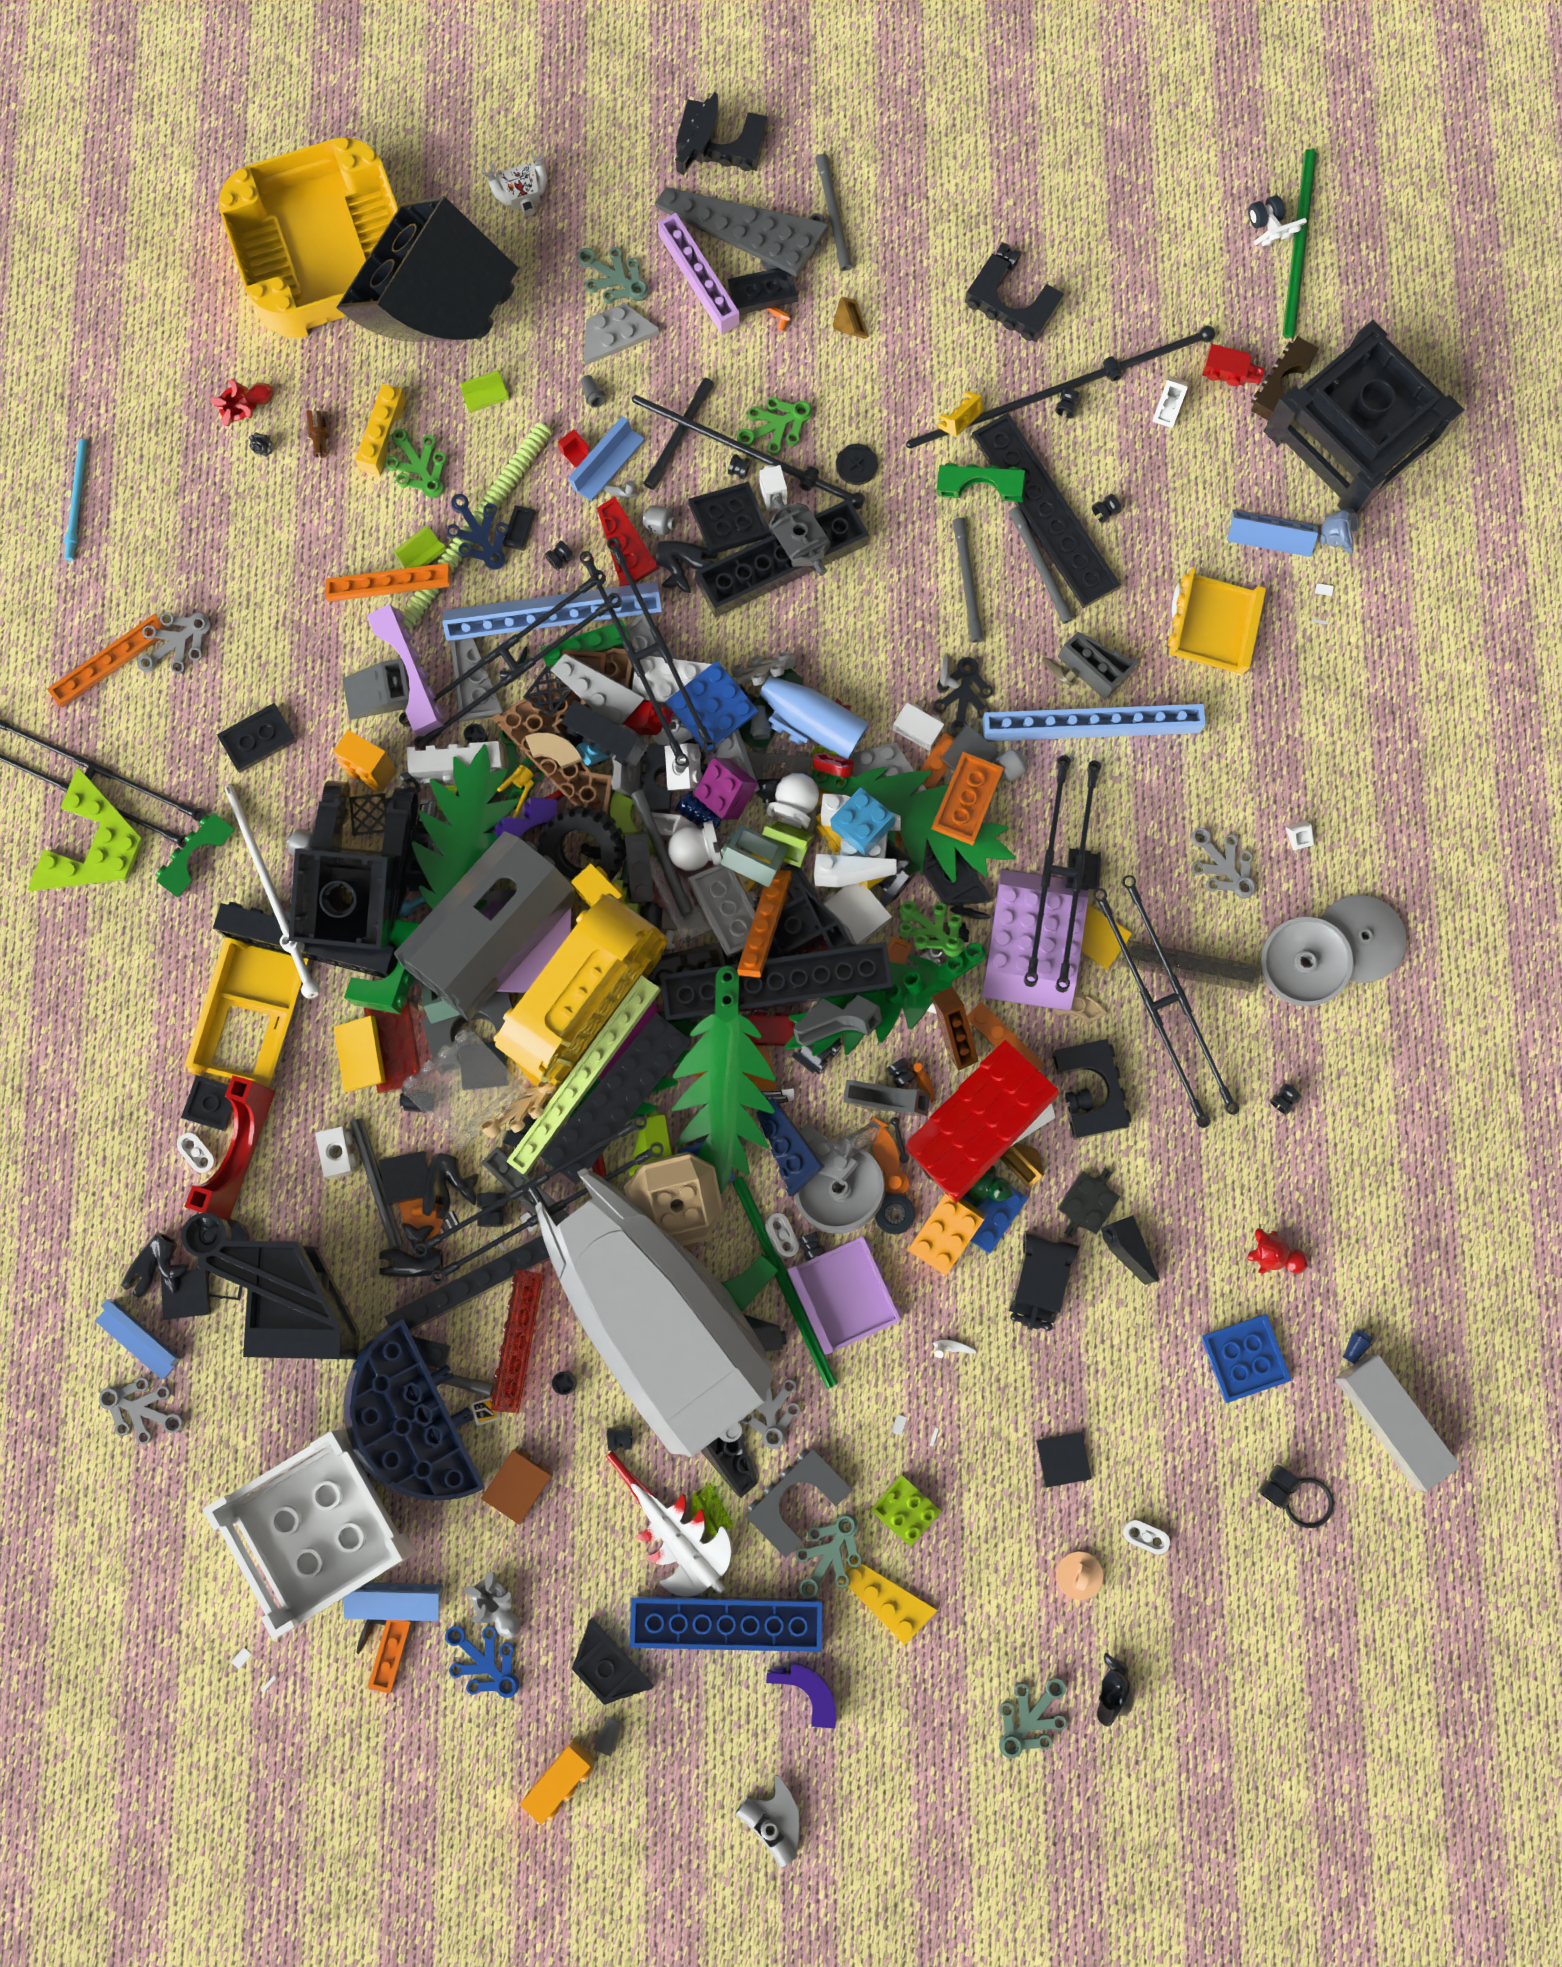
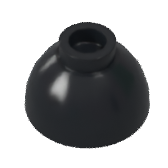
[755,778,781,803]

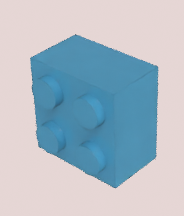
[830,787,895,856]

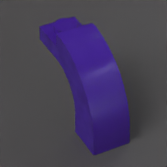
[766,1662,836,1728]

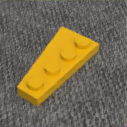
[840,1558,938,1645]

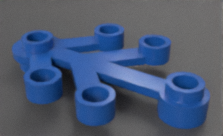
[445,1625,519,1698]

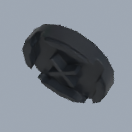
[836,443,878,485]

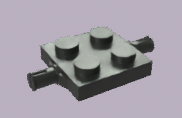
[1057,1168,1120,1238]

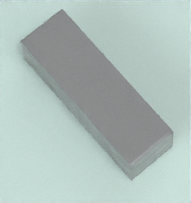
[1334,1354,1461,1492]

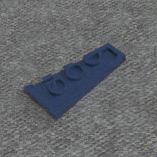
[756,1098,825,1197]

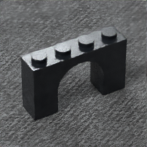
[676,99,768,171]
[965,253,1064,343]
[1052,1039,1131,1140]

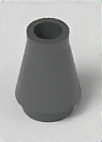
[581,375,606,408]
[750,705,772,740]
[593,1717,622,1756]

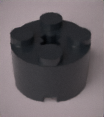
[792,1038,842,1075]

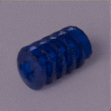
[674,790,723,832]

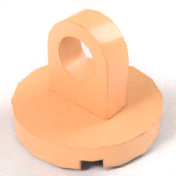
[1056,1551,1104,1600]

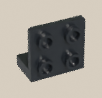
[878,840,920,907]

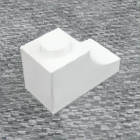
[1153,376,1189,428]
[644,812,698,841]

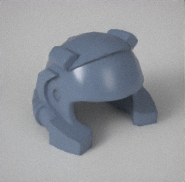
[1320,508,1359,554]

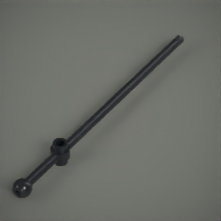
[632,395,865,510]

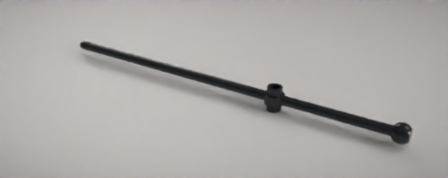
[906,325,1215,449]

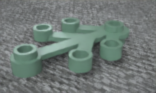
[578,247,649,304]
[796,1514,863,1599]
[999,1677,1067,1758]

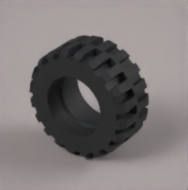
[537,805,625,894]

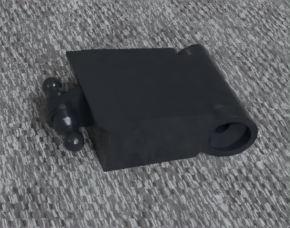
[1009,1231,1080,1331]

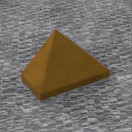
[833,297,869,339]
[1000,1143,1044,1189]

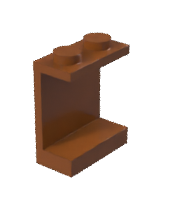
[480,1448,553,1525]

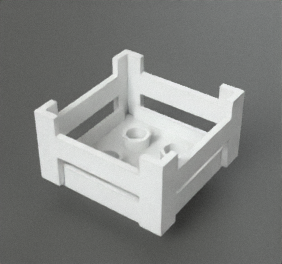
[202,1429,417,1640]

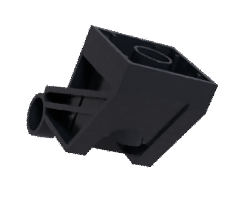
[288,780,419,950]
[181,1212,360,1360]

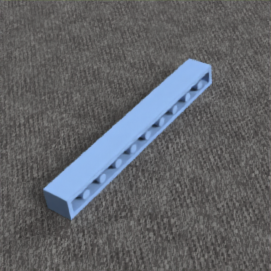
[442,581,662,641]
[982,704,1205,742]

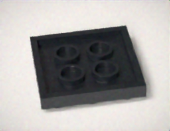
[688,482,771,555]

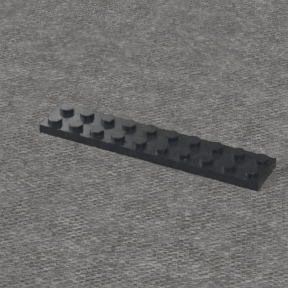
[971,413,1121,609]

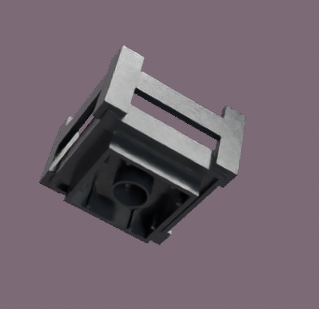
[1263,320,1465,514]

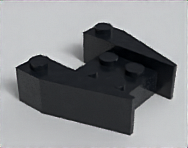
[756,883,857,959]

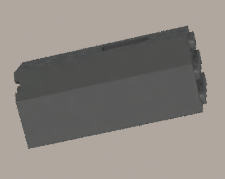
[394,831,577,1021]

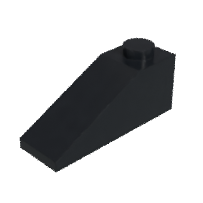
[405,825,434,891]
[1101,1215,1160,1285]

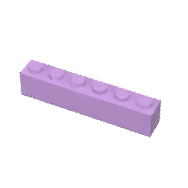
[658,213,740,335]

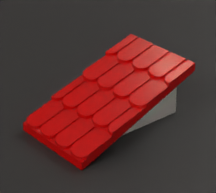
[905,1039,1059,1204]

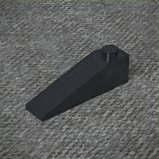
[647,942,733,985]
[701,1433,758,1498]

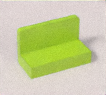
[459,370,509,413]
[393,525,447,568]

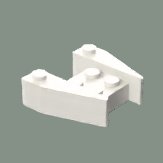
[814,794,901,887]

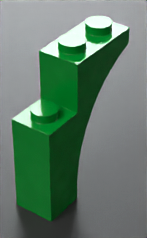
[721,1254,780,1312]

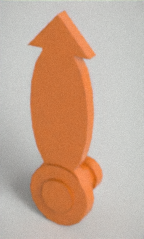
[866,1117,910,1195]

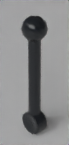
[891,1117,909,1163]

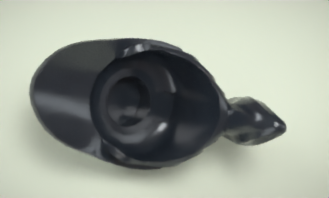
[1097,1653,1135,1727]

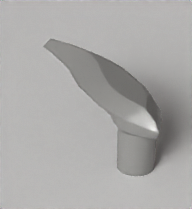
[603,480,638,498]
[940,654,959,689]

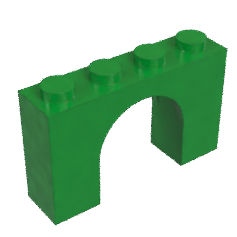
[344,920,420,1014]

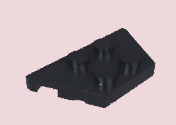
[923,848,992,906]
[572,1617,655,1705]

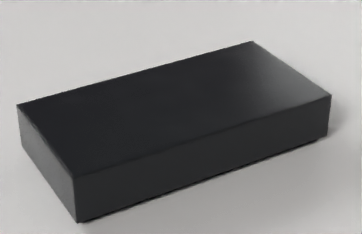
[503,505,536,551]

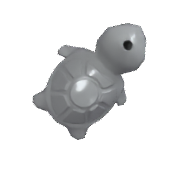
[464,1571,520,1639]

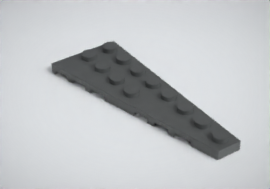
[655,187,828,277]

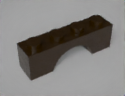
[1251,336,1319,421]

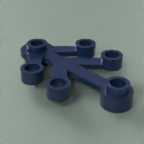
[447,494,508,570]

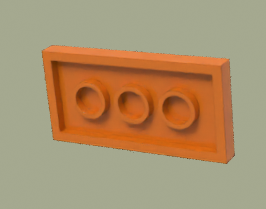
[931,752,1004,846]

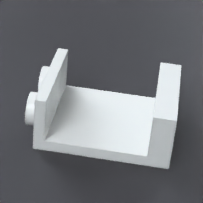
[824,883,892,946]

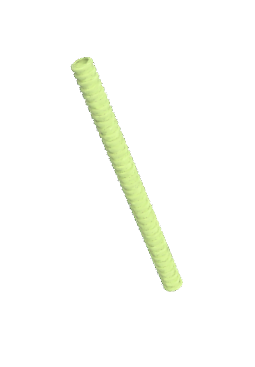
[402,422,552,632]

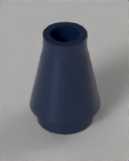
[1342,1328,1373,1364]

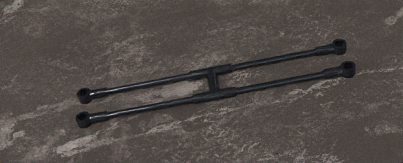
[580,537,718,769]
[399,570,622,750]
[0,719,206,849]
[1024,755,1101,993]
[1093,875,1239,1128]
[413,1114,664,1284]

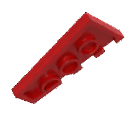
[597,497,659,586]

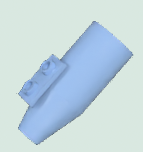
[759,676,870,759]

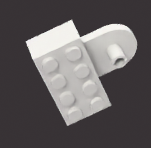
[632,656,724,745]

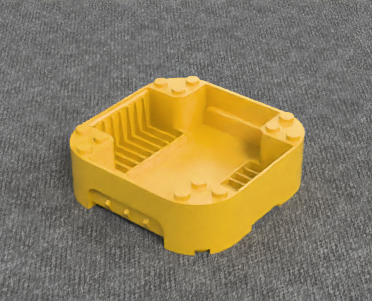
[219,137,398,338]
[493,894,668,1085]

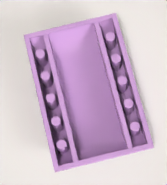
[981,869,1088,1011]

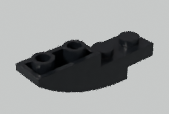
[675,92,719,176]

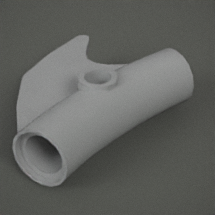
[735,1775,799,1867]

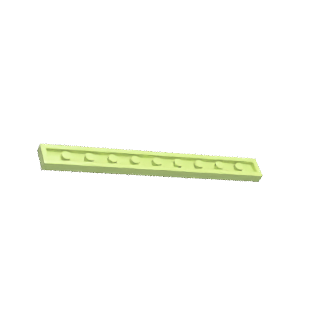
[507,975,661,1176]

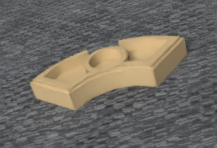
[525,733,583,769]
[1053,992,1108,1025]

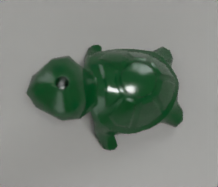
[965,1166,1013,1207]

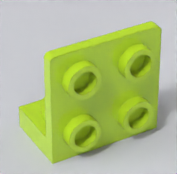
[870,1475,941,1547]

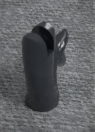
[656,540,718,593]
[422,1153,478,1219]
[378,1223,443,1278]
[121,1232,188,1298]

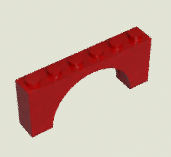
[184,1075,276,1220]

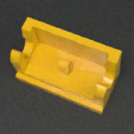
[938,391,983,437]

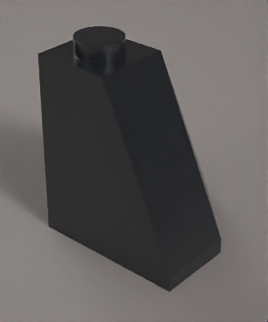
[743,1314,787,1352]

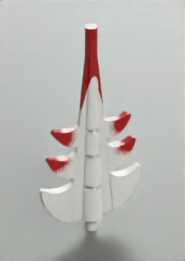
[605,1451,733,1596]

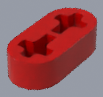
[812,753,854,777]

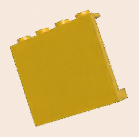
[1167,567,1266,674]

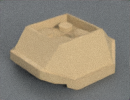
[624,1152,723,1246]

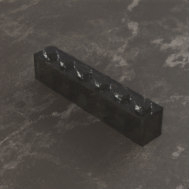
[1121,940,1261,992]

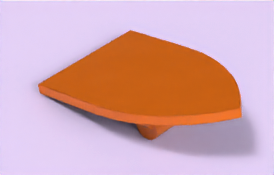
[399,1198,444,1241]

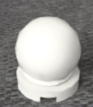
[767,773,819,829]
[668,821,722,871]

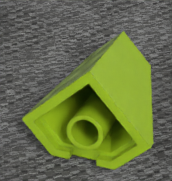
[629,1112,673,1178]

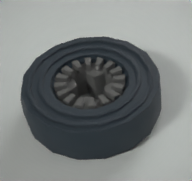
[875,1194,915,1234]

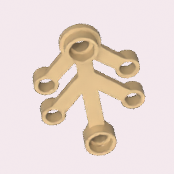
[480,1081,558,1138]

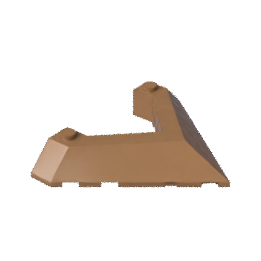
[491,648,635,817]

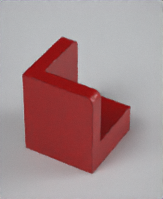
[557,429,591,468]

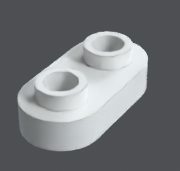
[177,1133,216,1173]
[765,1213,799,1259]
[1123,1520,1170,1554]

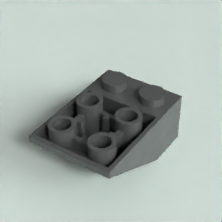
[342,658,410,720]

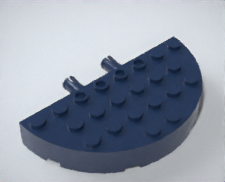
[344,1319,485,1501]

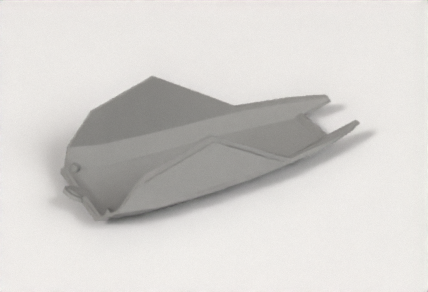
[535,1168,774,1457]

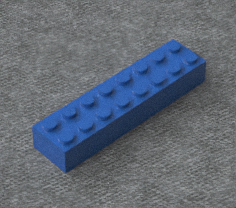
[630,1595,822,1652]

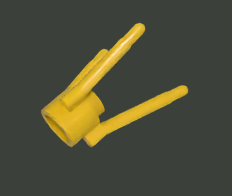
[498,765,534,818]

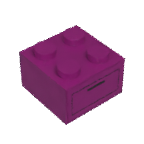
[693,757,758,820]

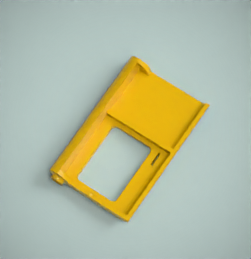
[184,938,309,1088]

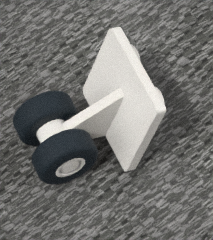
[1248,195,1307,247]

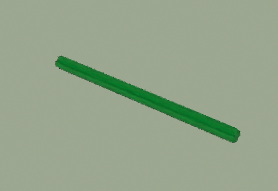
[1282,148,1317,339]
[732,1176,838,1389]

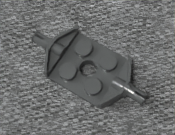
[769,496,830,576]

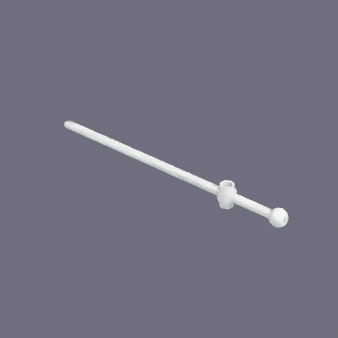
[225,784,320,998]

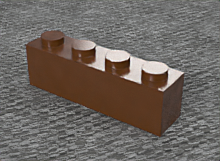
[932,987,979,1071]

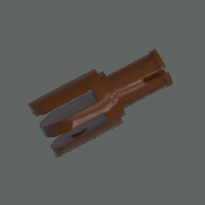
[306,410,329,458]

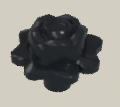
[249,432,272,457]

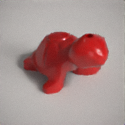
[210,379,273,426]
[1247,1228,1308,1274]

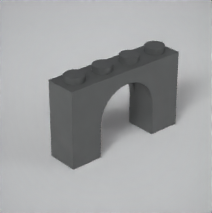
[421,991,514,1074]
[746,1448,852,1558]

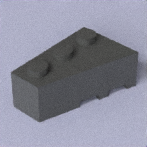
[1058,632,1140,700]

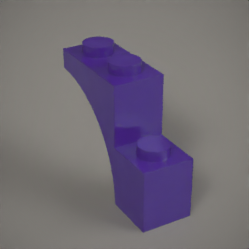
[495,797,557,838]

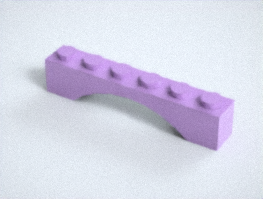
[367,604,444,736]

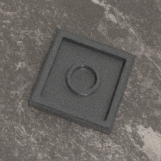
[940,724,1000,772]

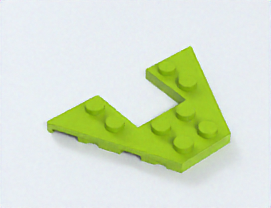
[27,768,144,892]

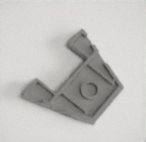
[852,743,927,795]

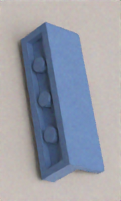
[568,416,645,501]
[1227,509,1318,557]
[96,1299,182,1379]
[344,1582,443,1621]

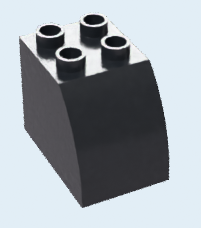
[336,196,519,342]

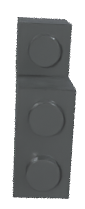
[793,995,882,1046]
[843,1080,930,1116]

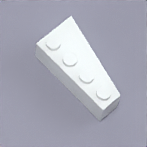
[406,741,505,786]

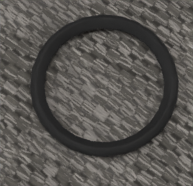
[1285,1478,1334,1528]

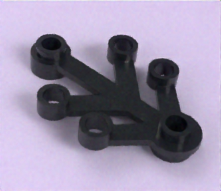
[934,657,993,737]

